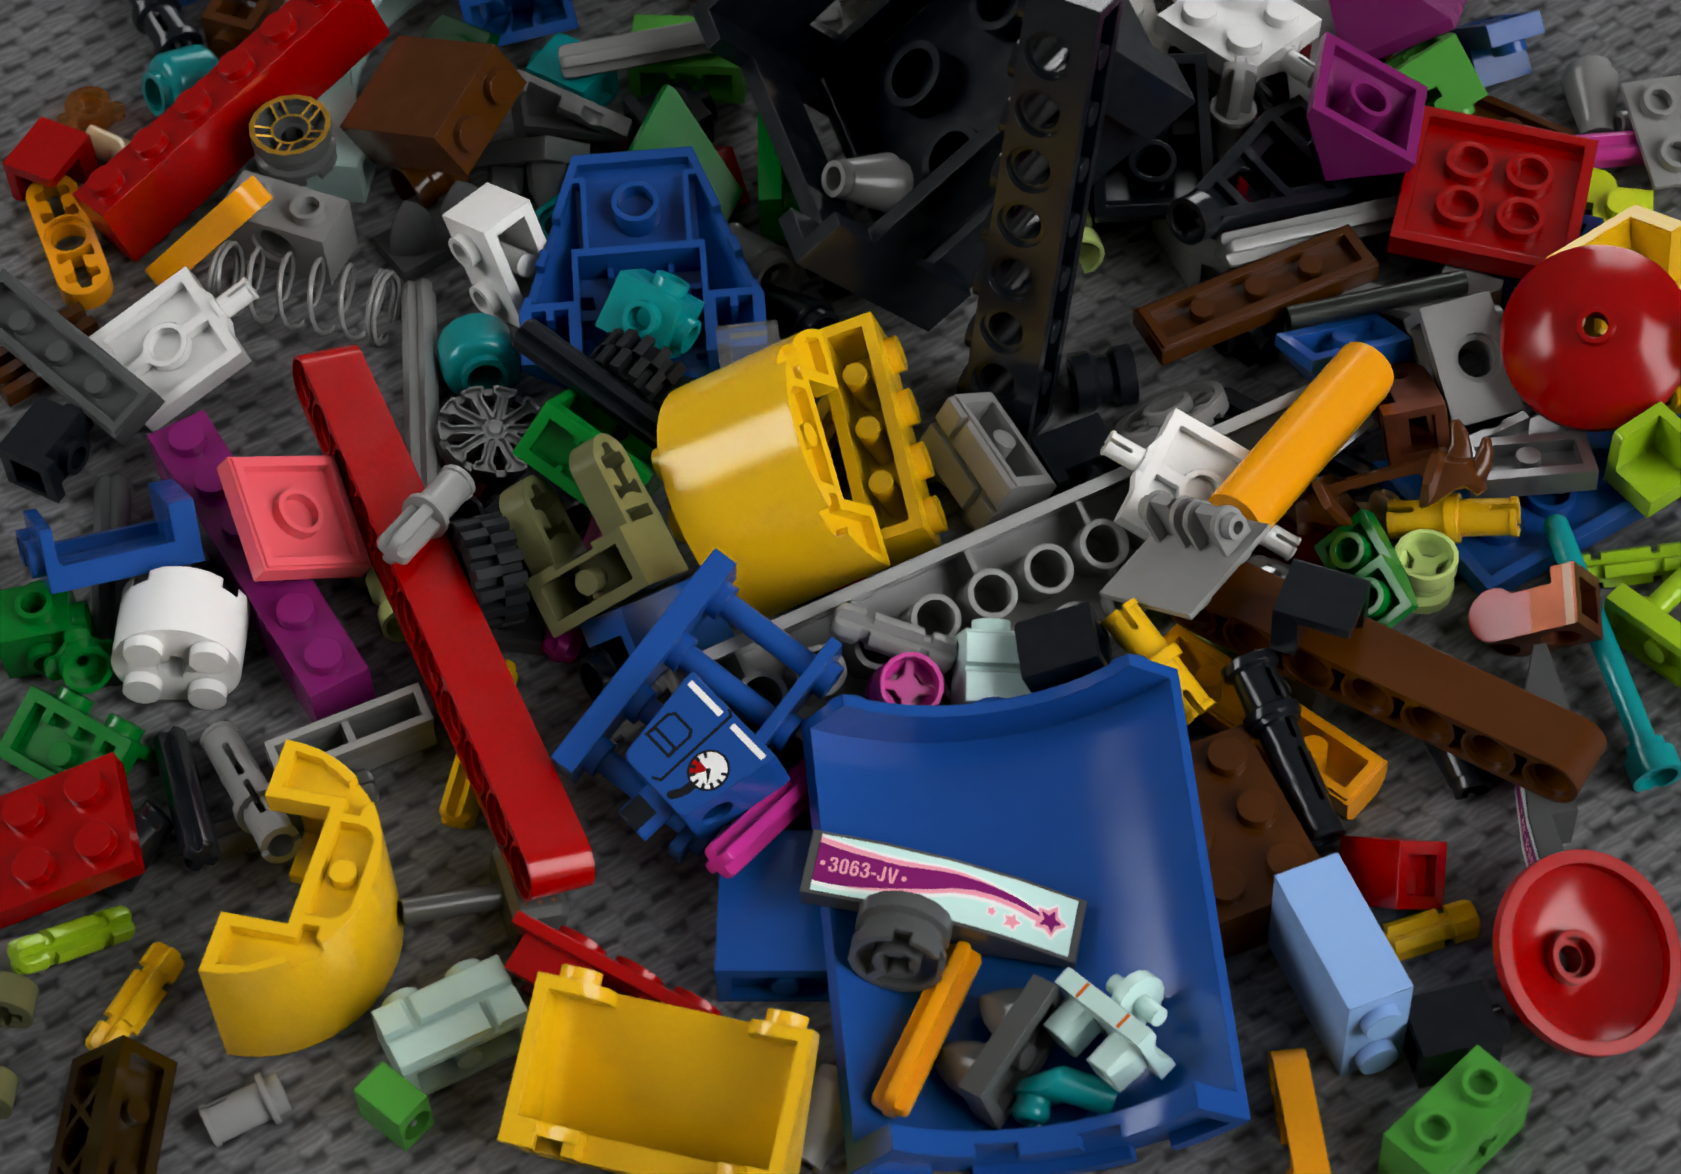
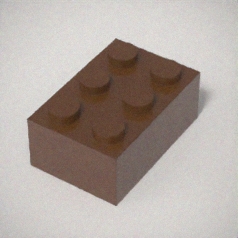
[1190,724,1320,959]

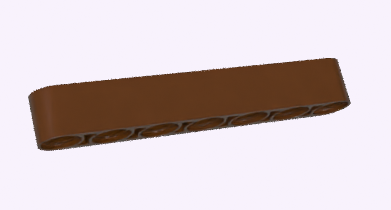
[1169,561,1607,803]

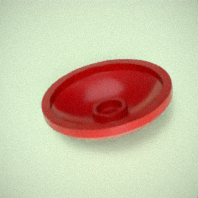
[1500,245,1681,432]
[1493,849,1681,1058]

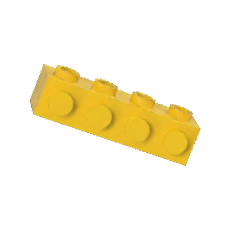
[818,311,948,572]

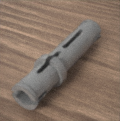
[200,721,302,863]

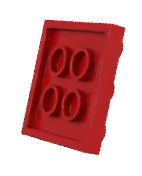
[1387,106,1599,280]

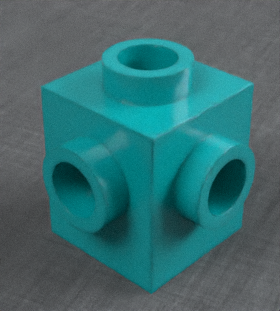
[595,268,705,358]

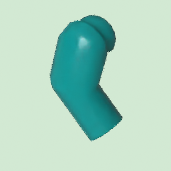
[1011,1066,1117,1127]

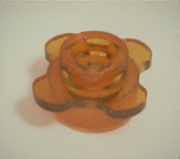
[57,86,126,132]

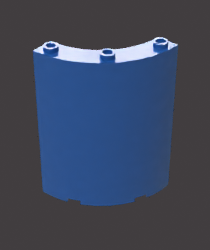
[801,653,1251,1174]

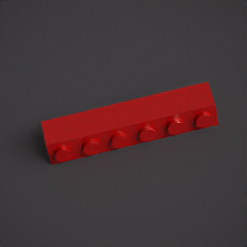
[72,0,391,263]

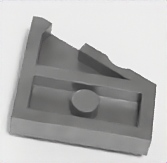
[511,70,634,154]

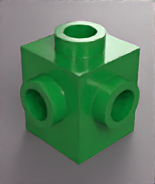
[0,580,94,679]

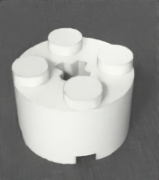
[111,566,251,710]

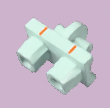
[1043,967,1176,1093]

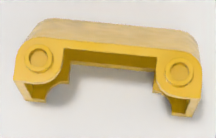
[497,964,820,1174]

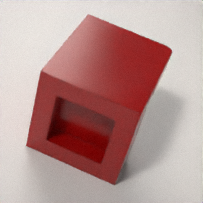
[2,116,99,202]
[1340,835,1447,910]

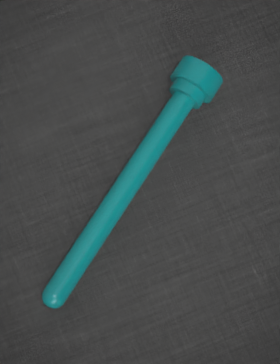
[1543,514,1681,792]

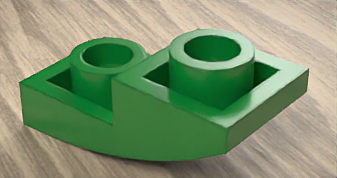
[1313,508,1418,628]

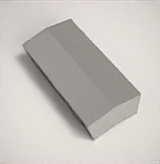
[264,682,437,775]

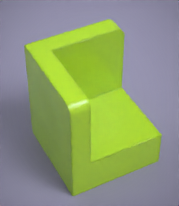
[1604,401,1681,518]

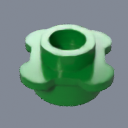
[43,625,114,694]

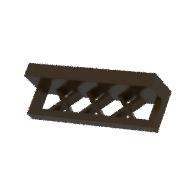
[49,1035,178,1174]

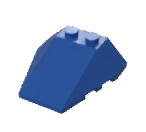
[519,146,769,390]

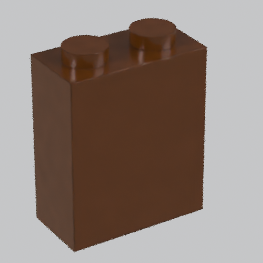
[340,35,527,176]

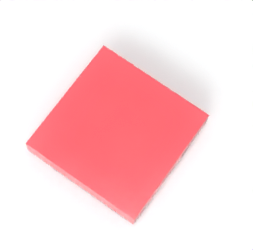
[216,455,372,582]

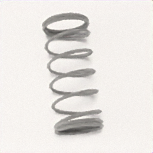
[206,240,401,347]

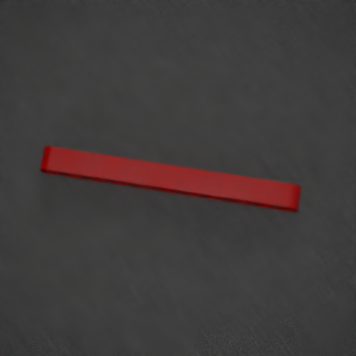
[292,344,595,902]

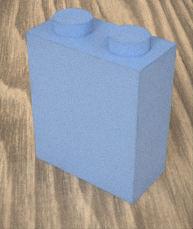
[1267,852,1414,1076]

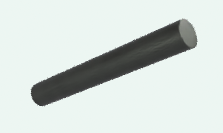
[1284,269,1469,331]

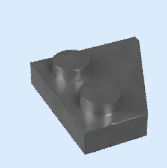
[1467,411,1599,499]

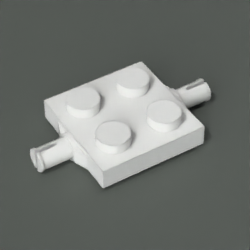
[1155,0,1322,88]
[89,266,259,432]
[1100,408,1301,561]

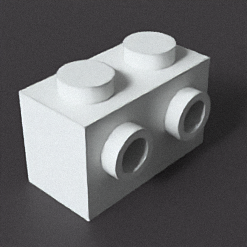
[442,182,547,327]

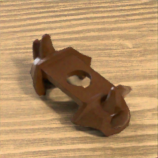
[1283,419,1494,536]

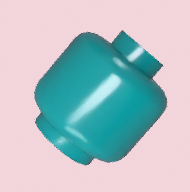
[142,45,221,117]
[437,313,521,396]

